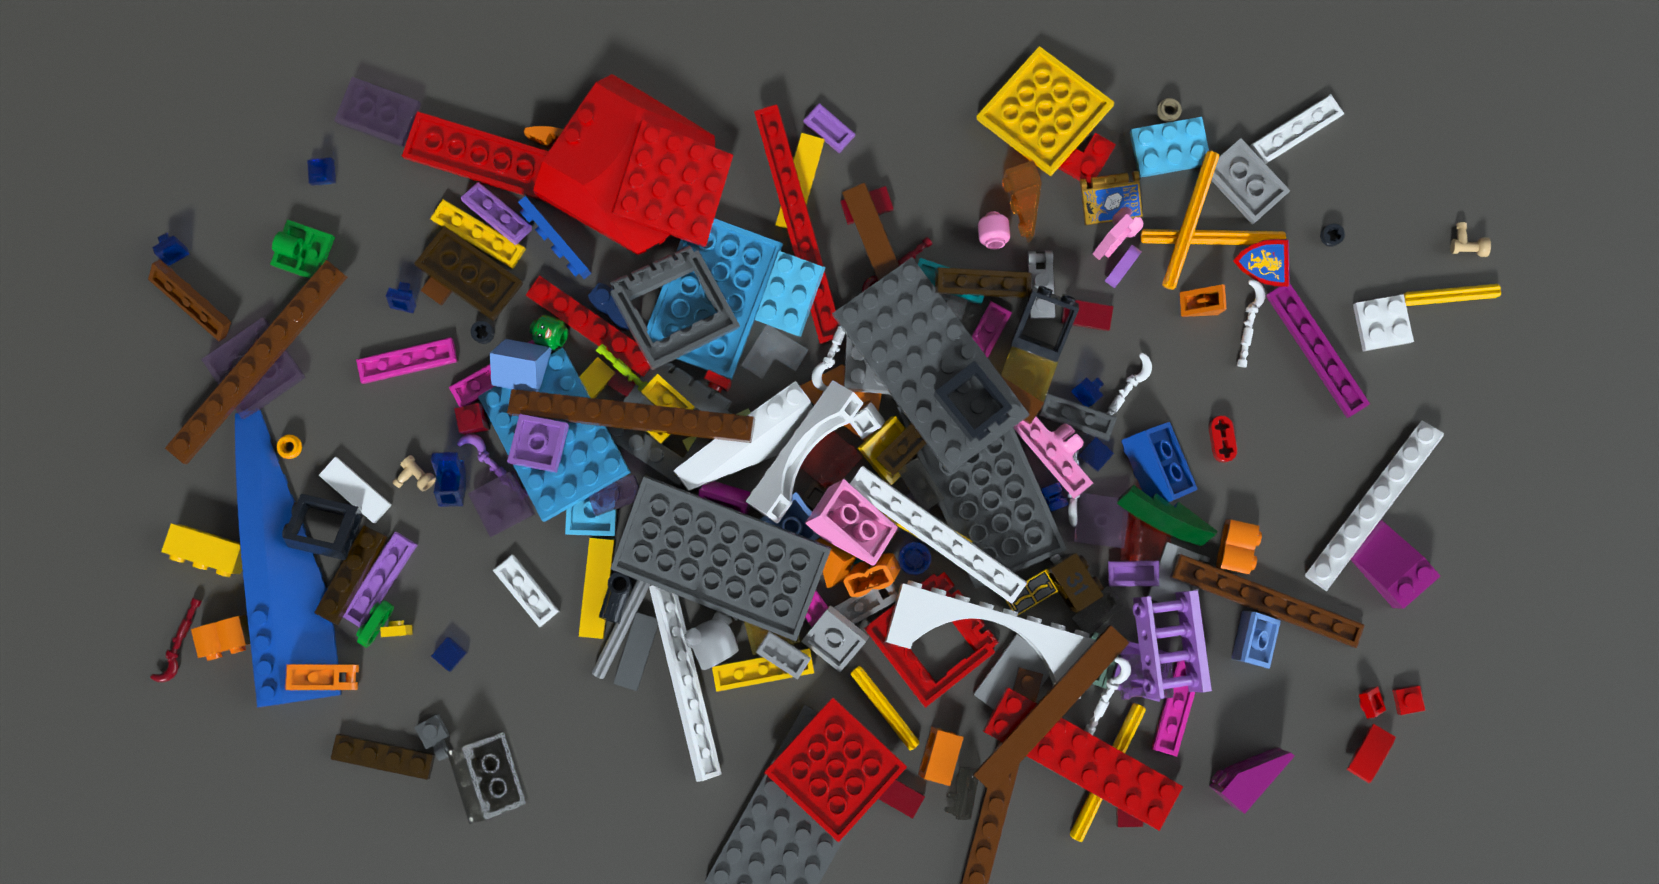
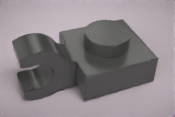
[414,714,452,761]

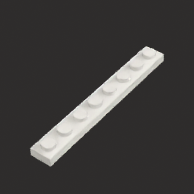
[1305,420,1444,591]
[850,466,1027,603]
[649,585,722,782]

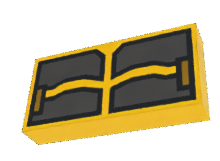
[1004,570,1058,616]

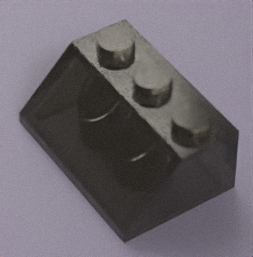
[447,732,526,824]

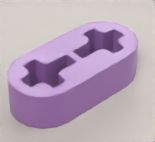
[1105,245,1142,288]

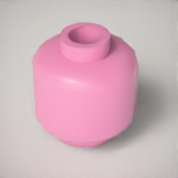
[978,211,1010,250]

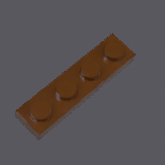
[148,260,231,341]

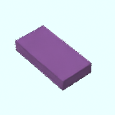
[803,103,855,153]
[1108,561,1160,587]

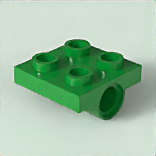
[270,220,335,279]

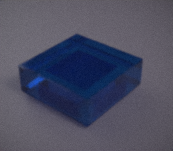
[1079,437,1114,472]
[431,637,468,672]

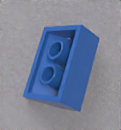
[1121,422,1198,502]

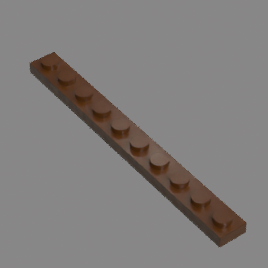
[165,260,348,464]
[507,389,755,443]
[961,667,1043,884]

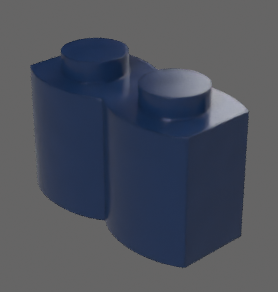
[588,283,635,331]

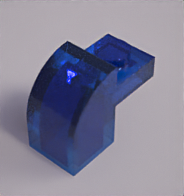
[431,452,466,507]

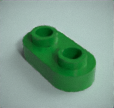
[356,600,394,648]

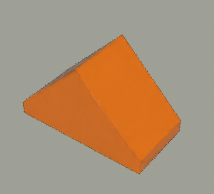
[1180,284,1226,317]
[815,537,857,588]

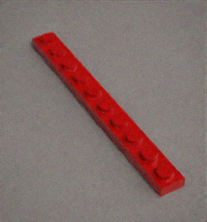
[754,104,840,344]

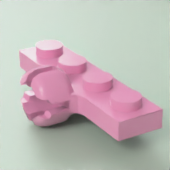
[1093,207,1144,260]
[1013,417,1093,499]

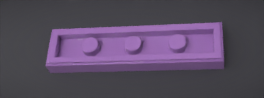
[343,532,417,627]

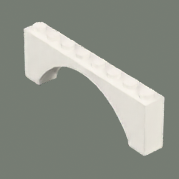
[884,580,1095,699]

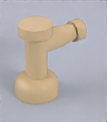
[1450,222,1491,257]
[392,455,437,492]

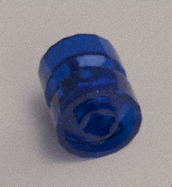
[897,542,931,575]

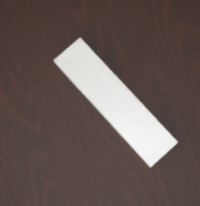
[1249,94,1344,164]

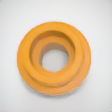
[277,434,302,459]

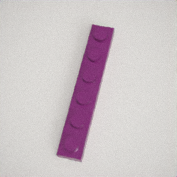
[1266,284,1370,418]

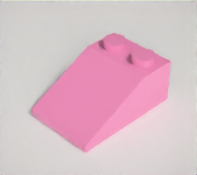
[805,479,898,566]

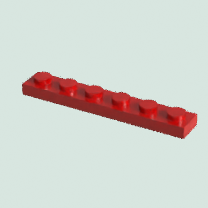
[526,276,650,378]

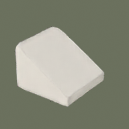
[850,402,885,439]

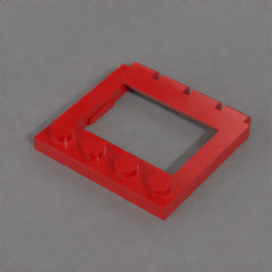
[864,572,999,708]

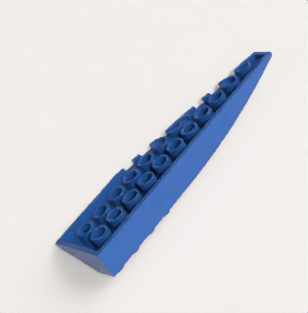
[235,410,342,708]

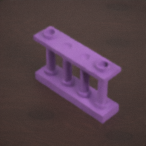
[1133,590,1212,699]

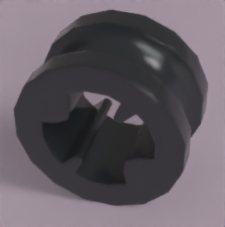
[1320,223,1345,247]
[471,321,495,344]

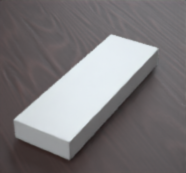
[319,457,392,523]
[493,555,560,627]

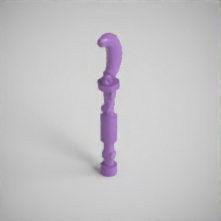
[457,434,528,500]

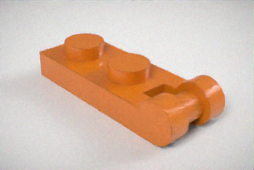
[285,664,359,690]

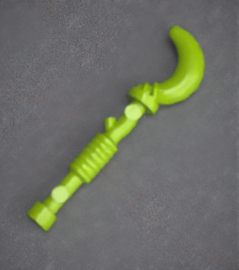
[596,344,648,392]

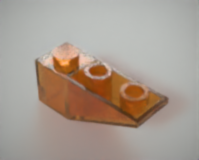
[1002,161,1042,243]

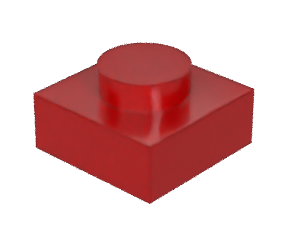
[704,370,732,393]
[1392,685,1425,715]
[1359,686,1386,719]

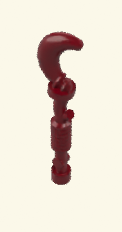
[862,237,933,292]
[150,598,202,682]

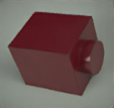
[454,403,490,435]

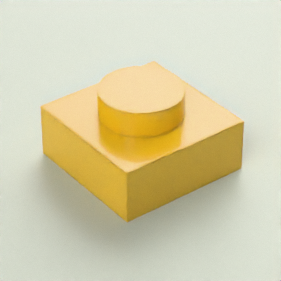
[380,620,413,637]

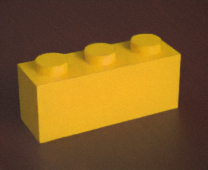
[161,523,242,577]

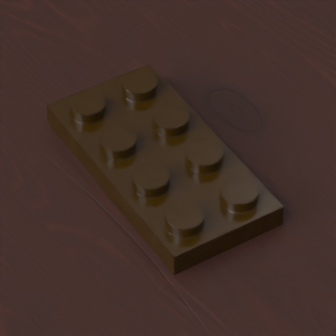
[414,226,523,321]

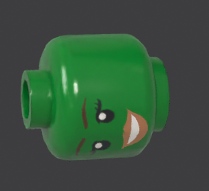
[530,315,568,350]

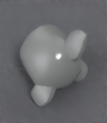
[684,611,739,670]

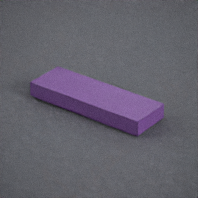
[461,182,532,245]

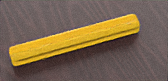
[1404,284,1501,306]
[851,666,920,750]

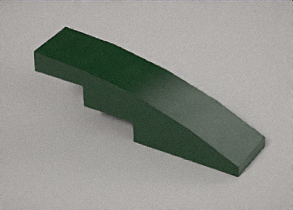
[1117,484,1218,546]

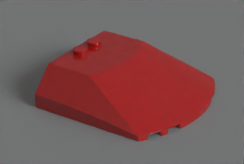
[533,74,715,255]

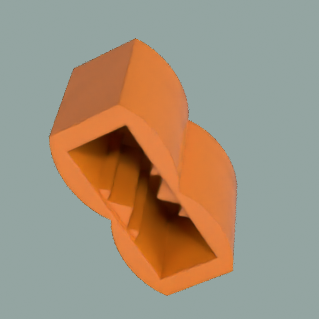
[1216,519,1262,574]
[843,553,901,597]
[191,615,250,661]

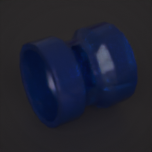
[1040,482,1069,512]

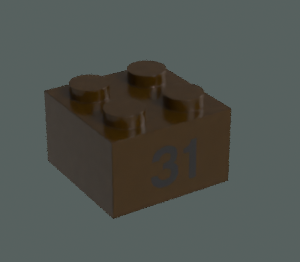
[1044,553,1104,612]

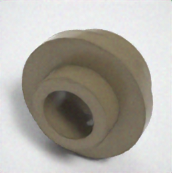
[1157,98,1182,123]

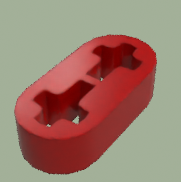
[1208,416,1237,463]

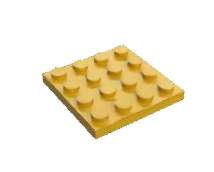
[977,46,1114,177]

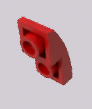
[1346,724,1396,783]

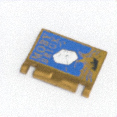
[1080,171,1143,225]

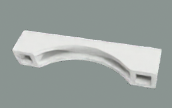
[746,380,863,524]

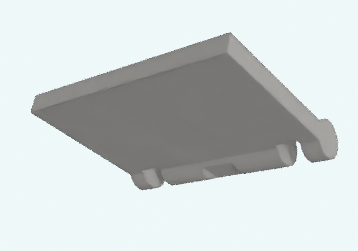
[1147,542,1210,602]

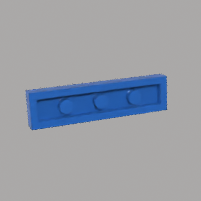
[518,196,591,279]

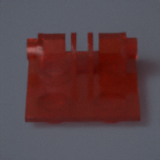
[800,431,862,489]
[1120,511,1171,561]

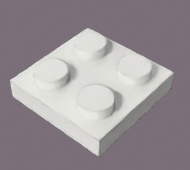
[1353,294,1414,351]

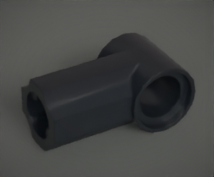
[599,572,634,624]

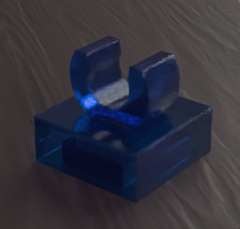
[307,158,336,186]
[152,233,190,266]
[386,282,417,313]
[1071,377,1104,407]

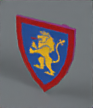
[1233,239,1290,287]

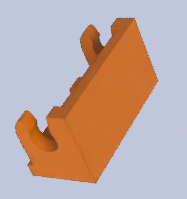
[918,727,964,786]

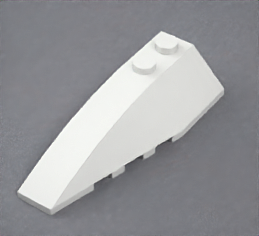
[674,381,813,491]

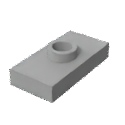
[756,631,811,680]

